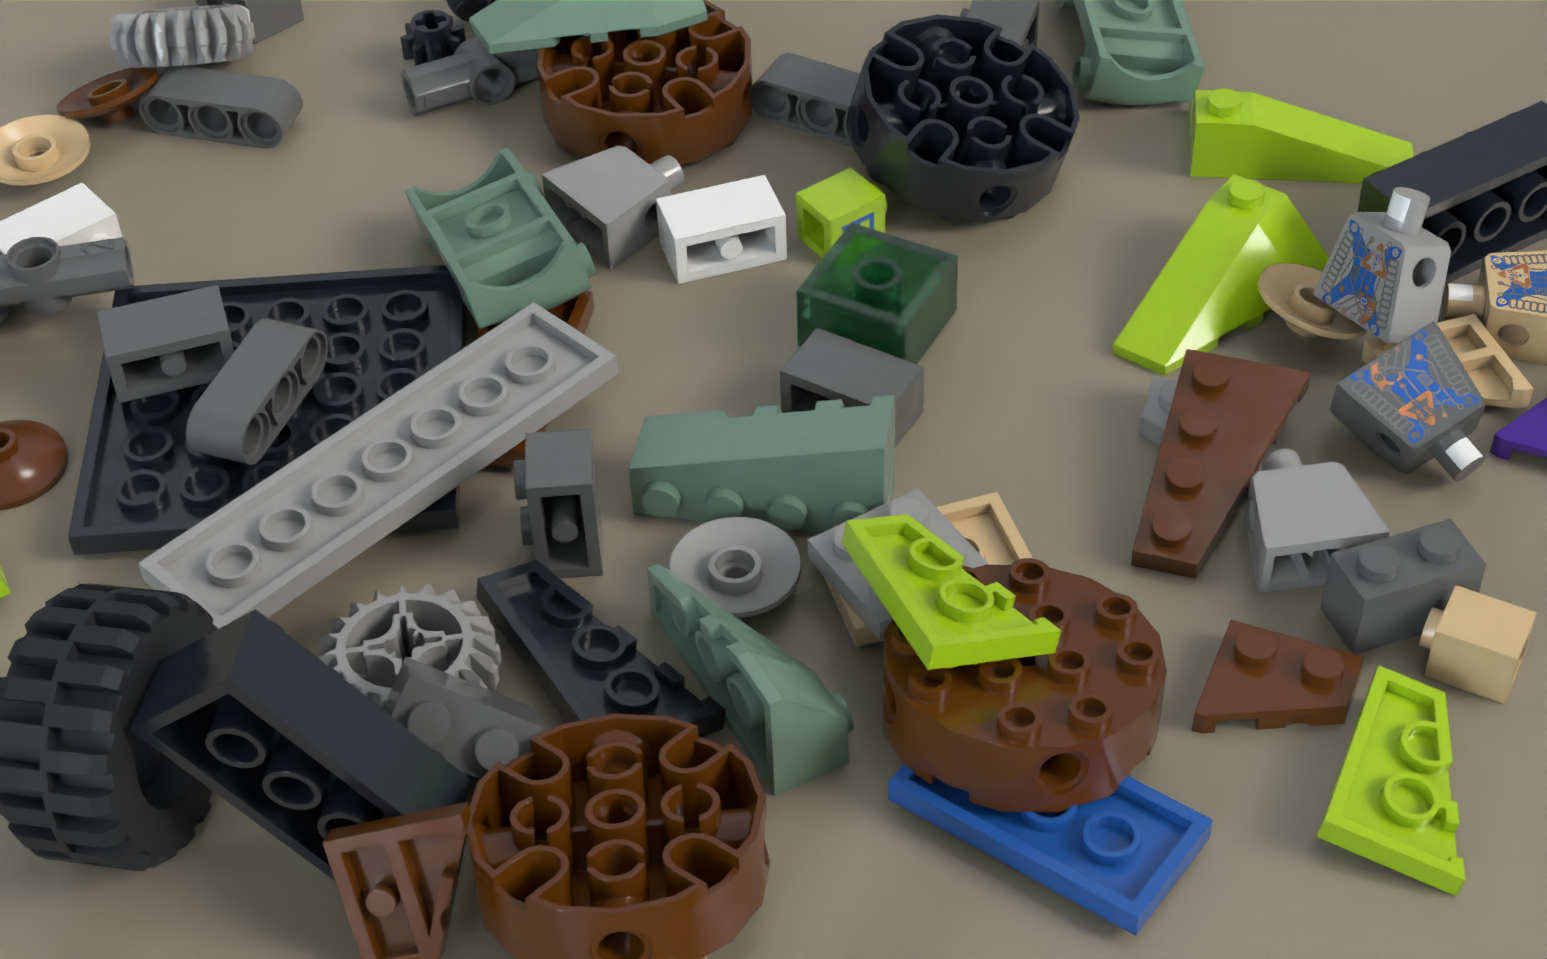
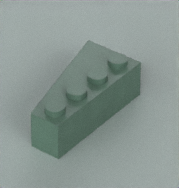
[629,395,895,534]

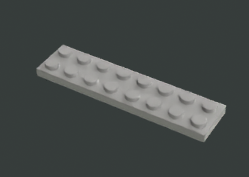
[138,302,619,629]

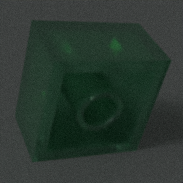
[796,223,958,364]

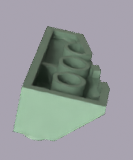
[469,0,708,54]
[647,564,854,796]

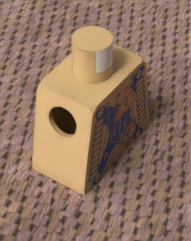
[1442,250,1547,365]

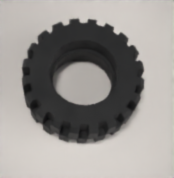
[0,583,218,871]

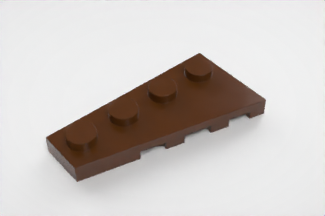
[1131,349,1311,579]

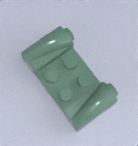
[1055,0,1205,105]
[405,147,597,328]

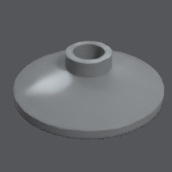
[669,517,801,618]

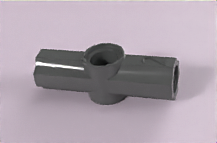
[400,38,540,116]
[0,237,134,315]

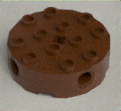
[537,0,753,165]
[881,558,1167,812]
[467,714,770,959]

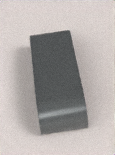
[750,53,860,147]
[139,66,303,148]
[186,318,328,465]

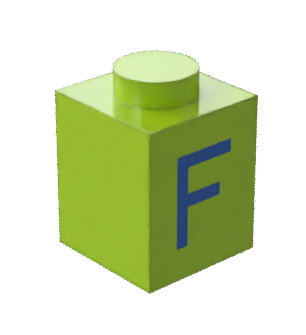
[796,167,887,266]

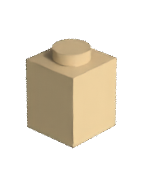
[1419,585,1537,705]

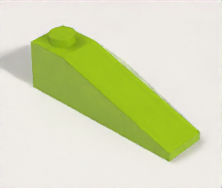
[1188,88,1414,183]
[1112,174,1330,376]

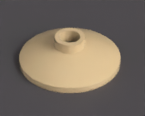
[0,114,91,186]
[1258,263,1367,340]

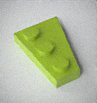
[841,514,1061,670]
[1316,665,1466,896]

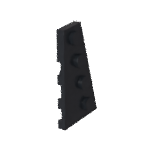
[476,560,726,737]

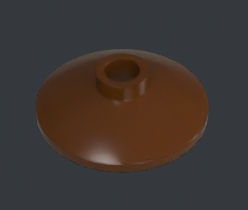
[56,67,159,124]
[0,420,68,510]

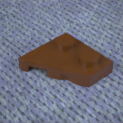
[1192,620,1364,734]
[322,802,471,959]

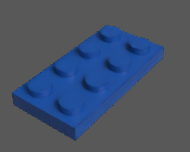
[888,763,1213,936]

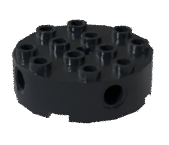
[847,14,1080,222]

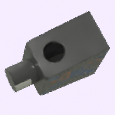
[1330,321,1486,482]

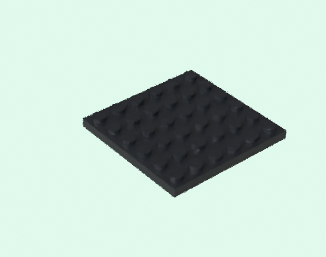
[68,265,466,555]

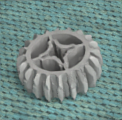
[109,4,255,68]
[318,583,502,708]

